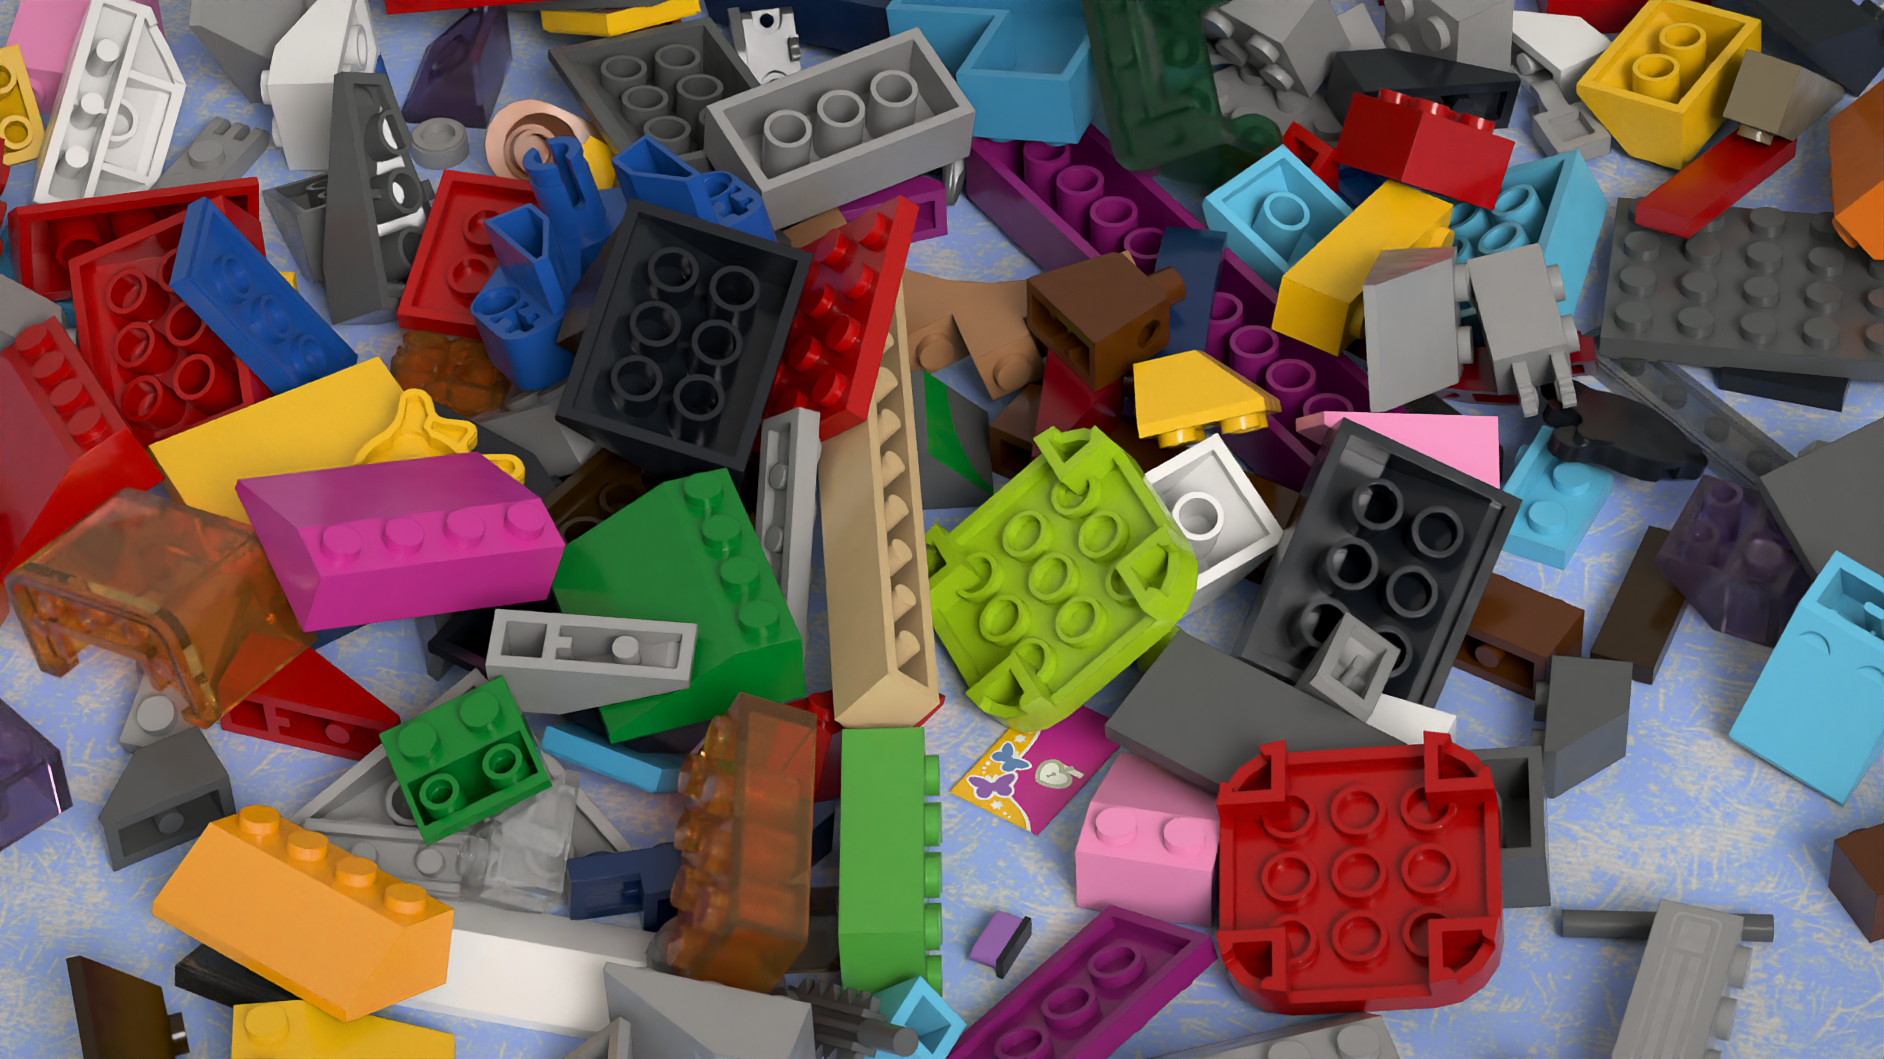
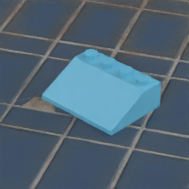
[1421,149,1608,347]

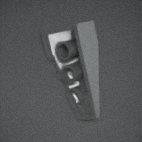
[323,71,435,325]

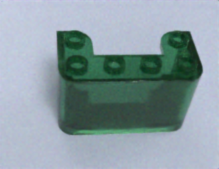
[1081,0,1284,191]

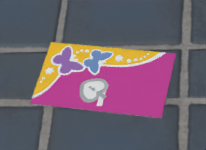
[949,705,1120,836]

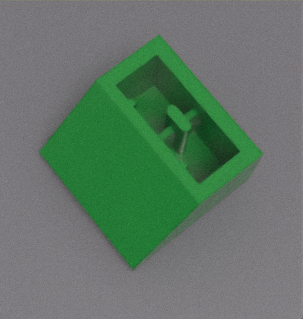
[379,675,553,846]

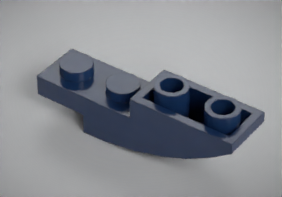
[566,800,835,932]

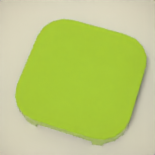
[925,425,1198,733]

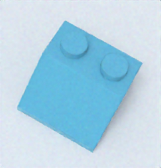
[1201,144,1354,293]

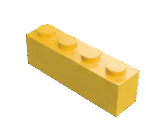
[1271,179,1455,357]

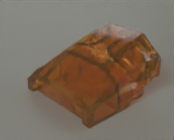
[389,330,513,418]

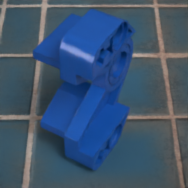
[470,133,778,391]

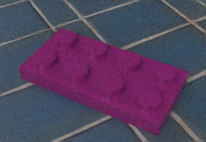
[946,904,1218,1059]

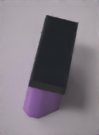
[970,910,1032,979]

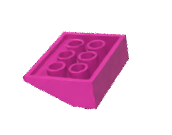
[235,452,566,632]

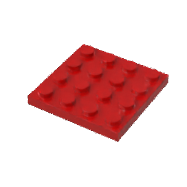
[753,195,919,454]

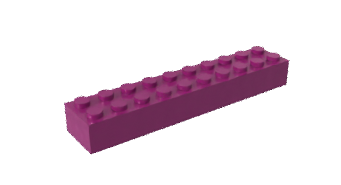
[965,123,1410,493]

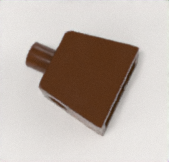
[1026,252,1186,392]

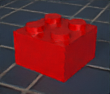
[1332,88,1515,211]

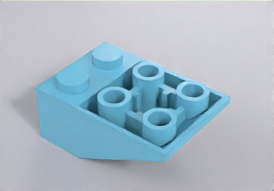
[1728,550,1884,807]

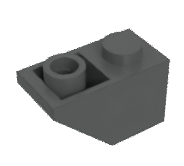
[1530,655,1633,799]

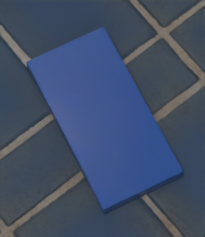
[169,196,358,396]

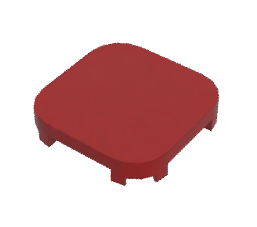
[1215,731,1504,1016]

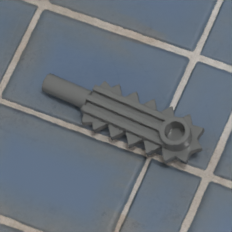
[770,977,919,1059]

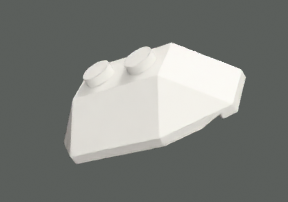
[31,0,186,205]

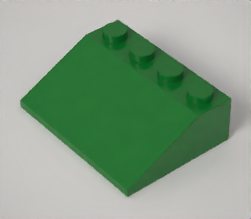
[551,467,806,744]

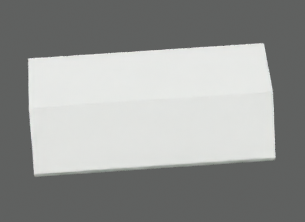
[394,899,657,1039]

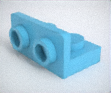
[1500,425,1613,570]

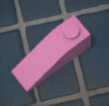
[1296,411,1500,489]

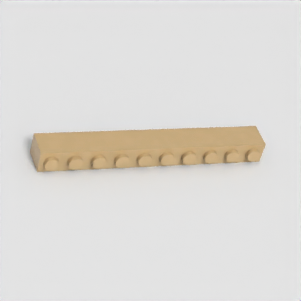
[818,279,940,729]

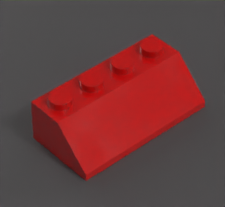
[7,176,259,301]

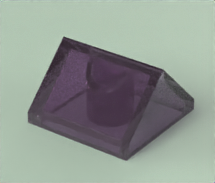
[401,5,513,129]

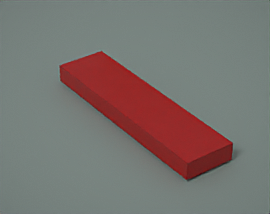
[1634,128,1797,239]

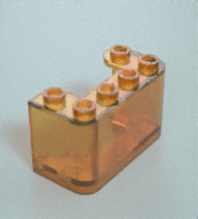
[4,487,318,730]

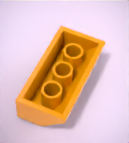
[152,805,454,1023]

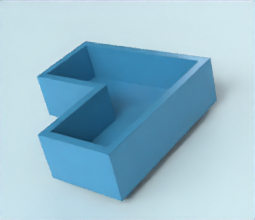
[886,0,1151,146]

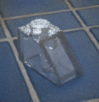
[455,769,581,914]

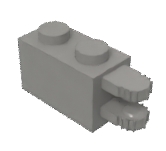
[1466,242,1580,418]

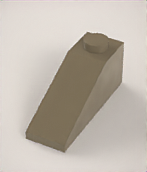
[1722,49,1846,146]

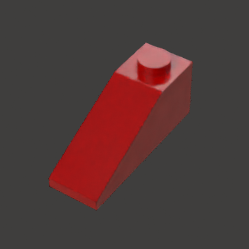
[213,631,401,761]

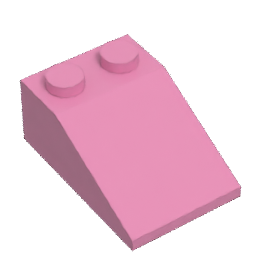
[1075,752,1220,928]

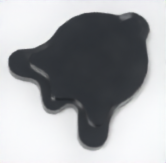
[1540,379,1708,482]

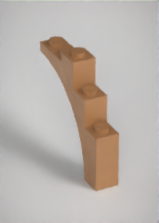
[782,207,1136,401]

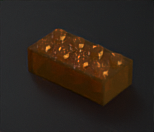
[667,692,817,995]

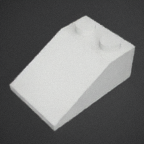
[260,0,380,171]

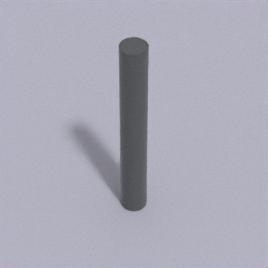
[1561,909,1774,942]

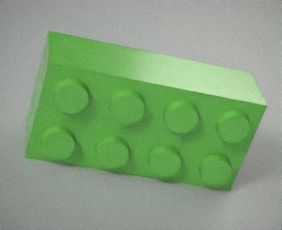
[838,727,943,997]

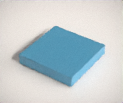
[540,725,721,794]

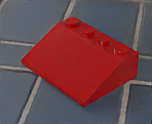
[68,195,276,452]
[0,315,165,588]

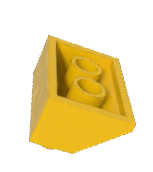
[1576,0,1762,170]

